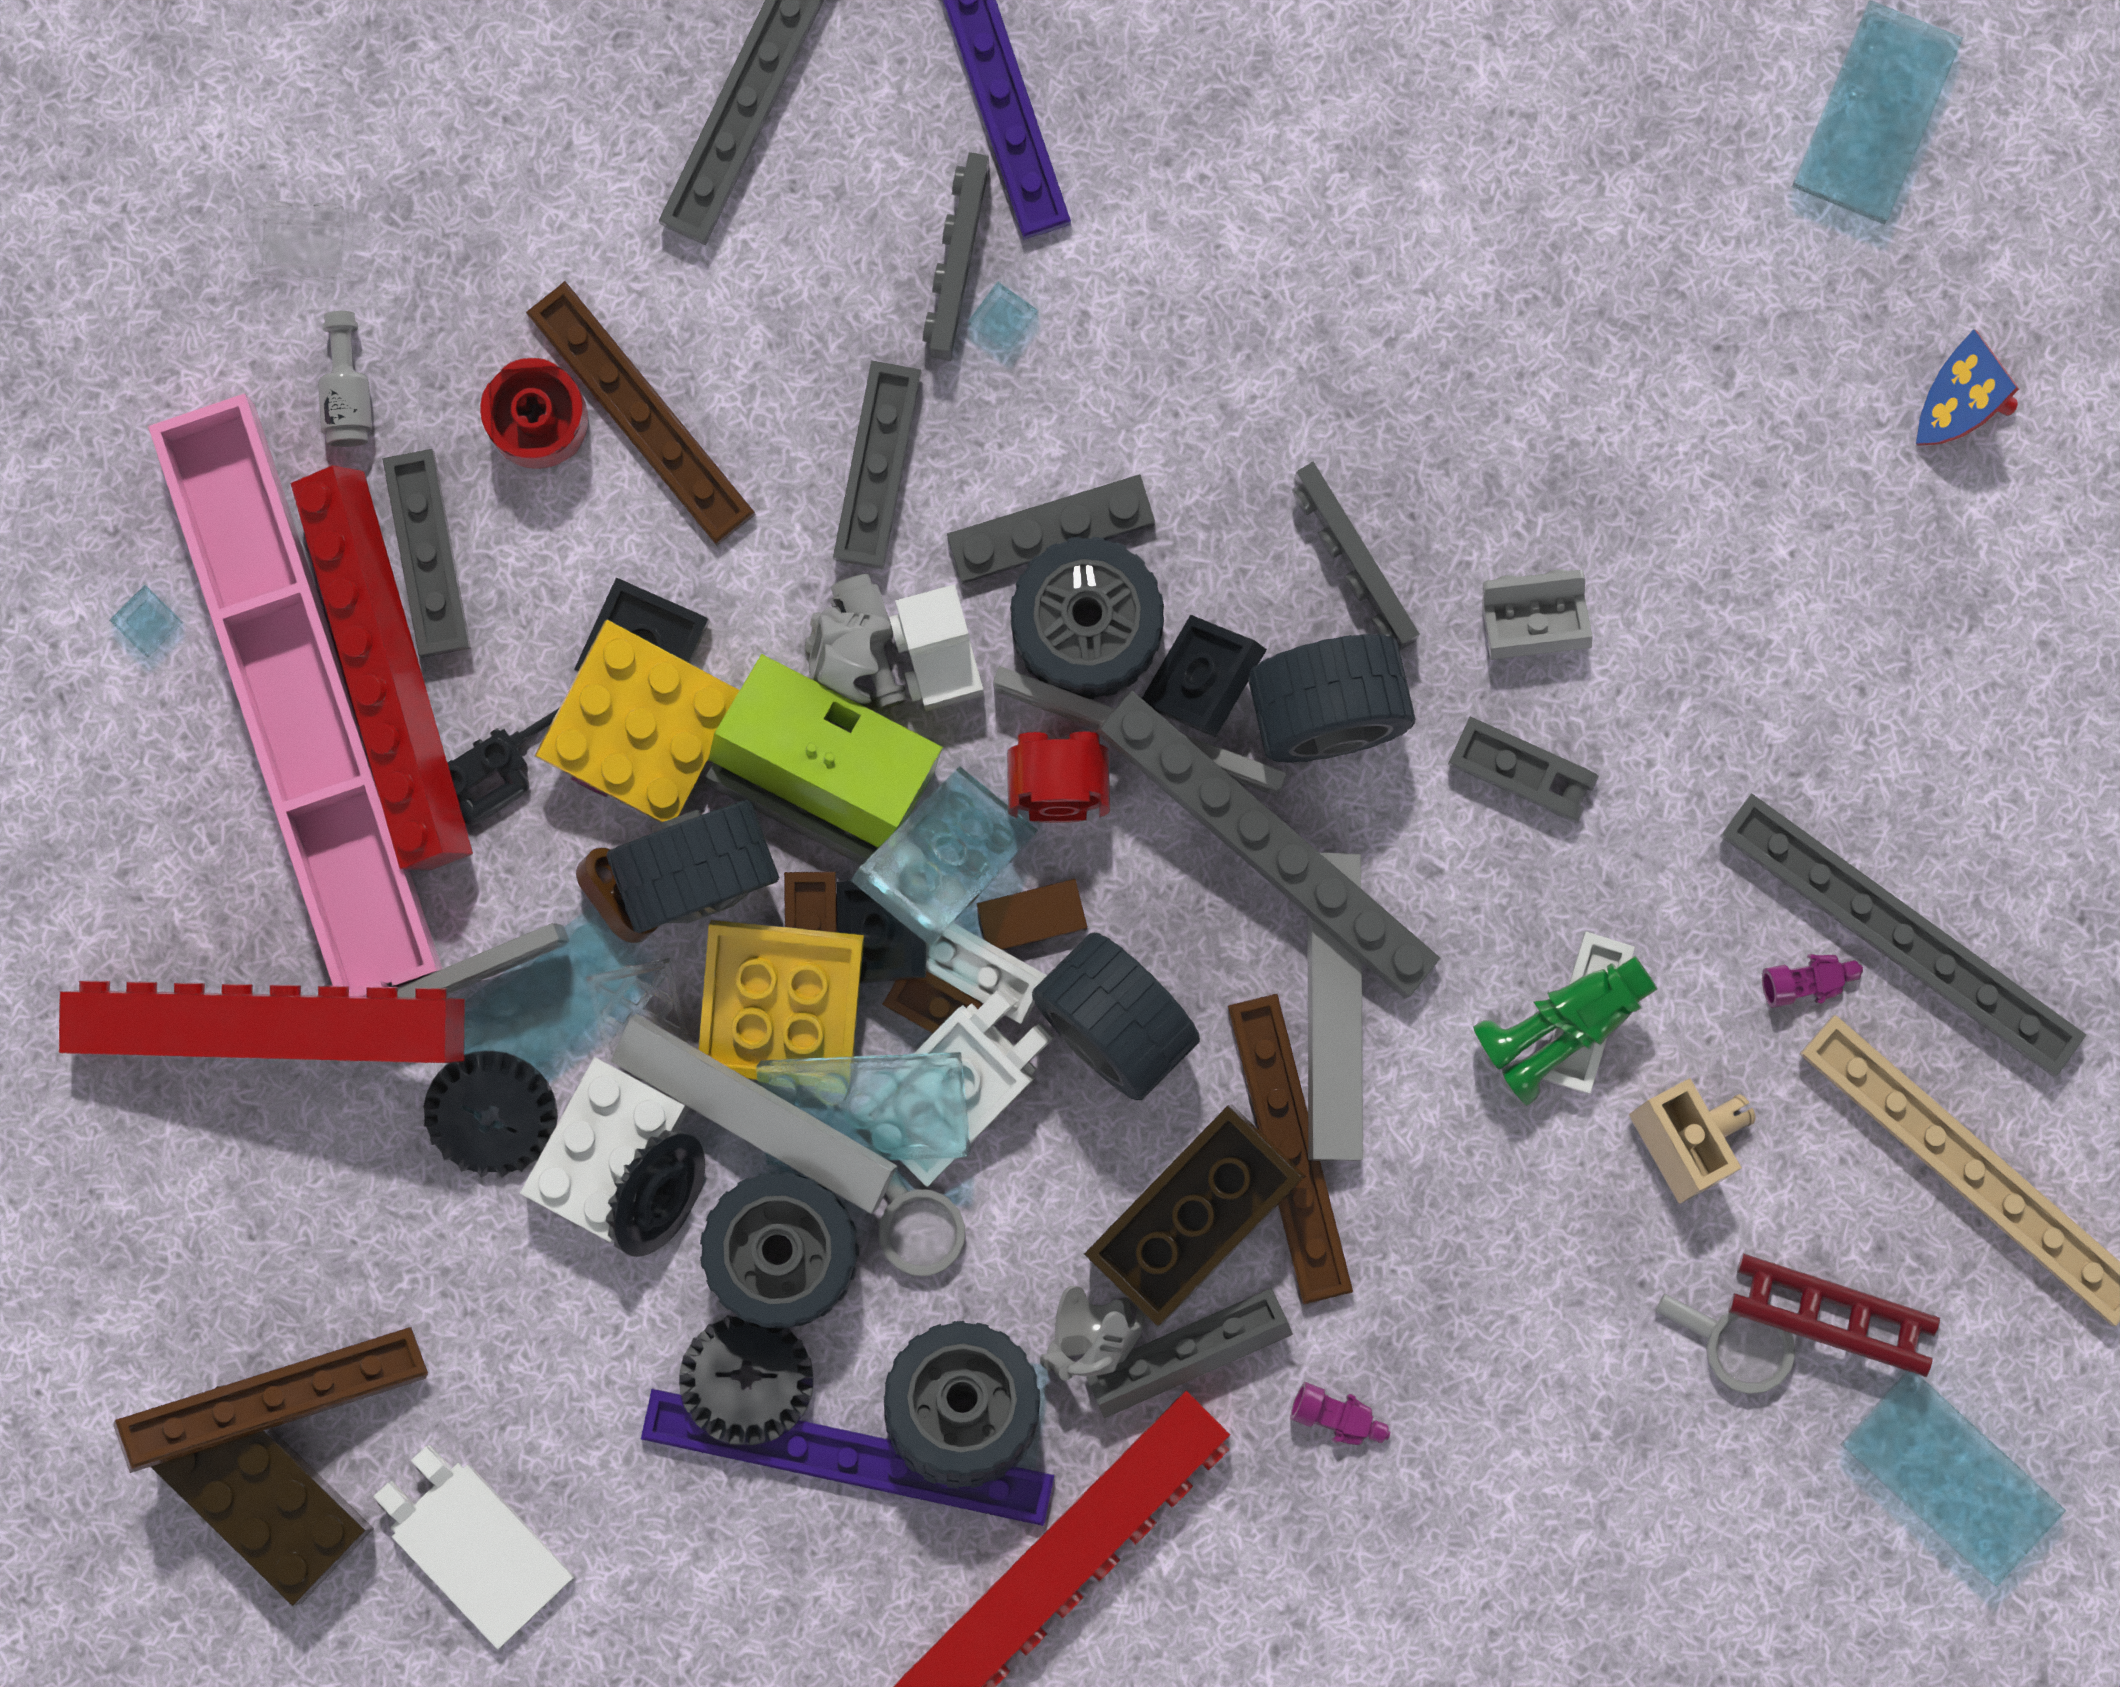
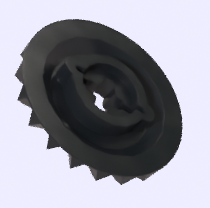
[423,1050,558,1178]
[605,1129,705,1257]
[679,1315,814,1446]

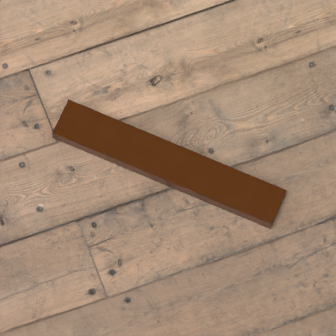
[526,281,756,546]
[1228,993,1353,1305]
[113,1327,428,1473]

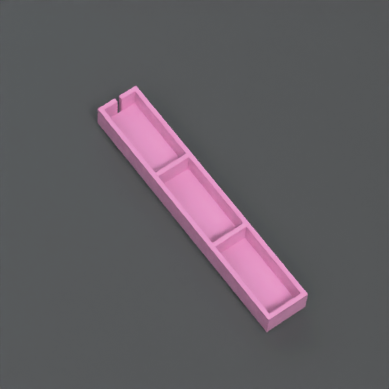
[148,393,442,996]

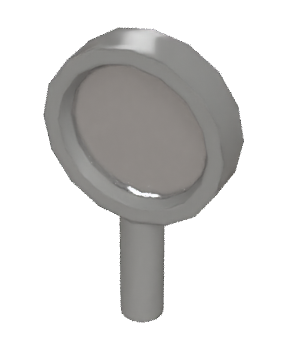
[867,1142,965,1276]
[1655,1293,1796,1394]

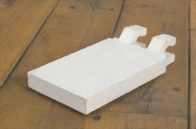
[855,986,1055,1187]
[373,1445,575,1650]

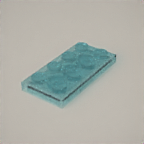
[1791,0,1963,225]
[851,766,1038,946]
[464,905,656,1110]
[756,1052,971,1165]
[1840,1371,2066,1587]

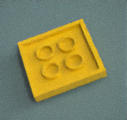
[534,620,740,823]
[699,920,864,1089]

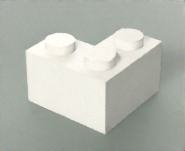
[889,584,984,712]

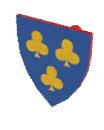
[1916,329,2019,446]

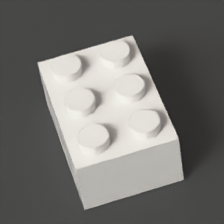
[520,1057,689,1243]

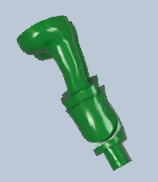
[1473,956,1658,1106]

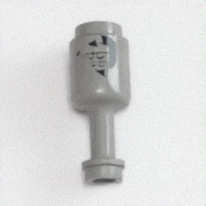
[318,311,372,447]
[830,574,906,710]

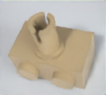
[1628,1078,1756,1204]

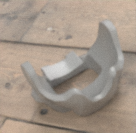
[804,607,891,704]
[1040,1285,1145,1381]

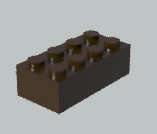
[1084,1104,1306,1327]
[151,1385,374,1606]

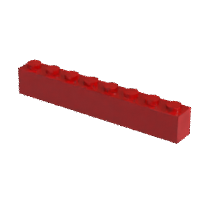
[290,465,473,870]
[59,980,465,1063]
[893,1390,1231,1687]

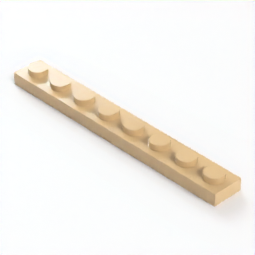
[1799,1015,2120,1326]

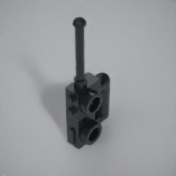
[447,707,560,826]

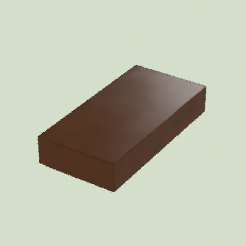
[976,879,1088,950]

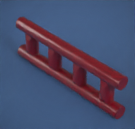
[1728,1253,1940,1377]

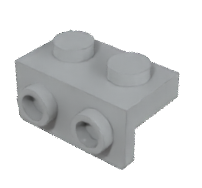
[1482,569,1593,660]

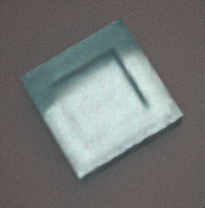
[968,281,1039,354]
[109,585,183,658]

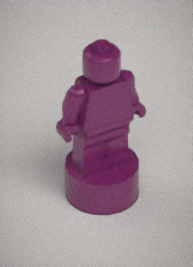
[1762,954,1863,1008]
[1290,1382,1391,1445]

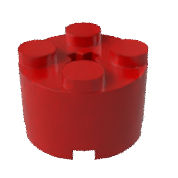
[480,358,588,469]
[1007,731,1110,823]

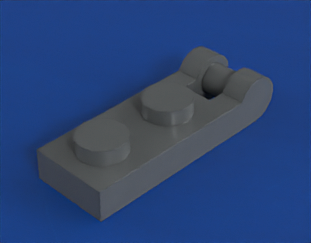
[1448,716,1599,823]

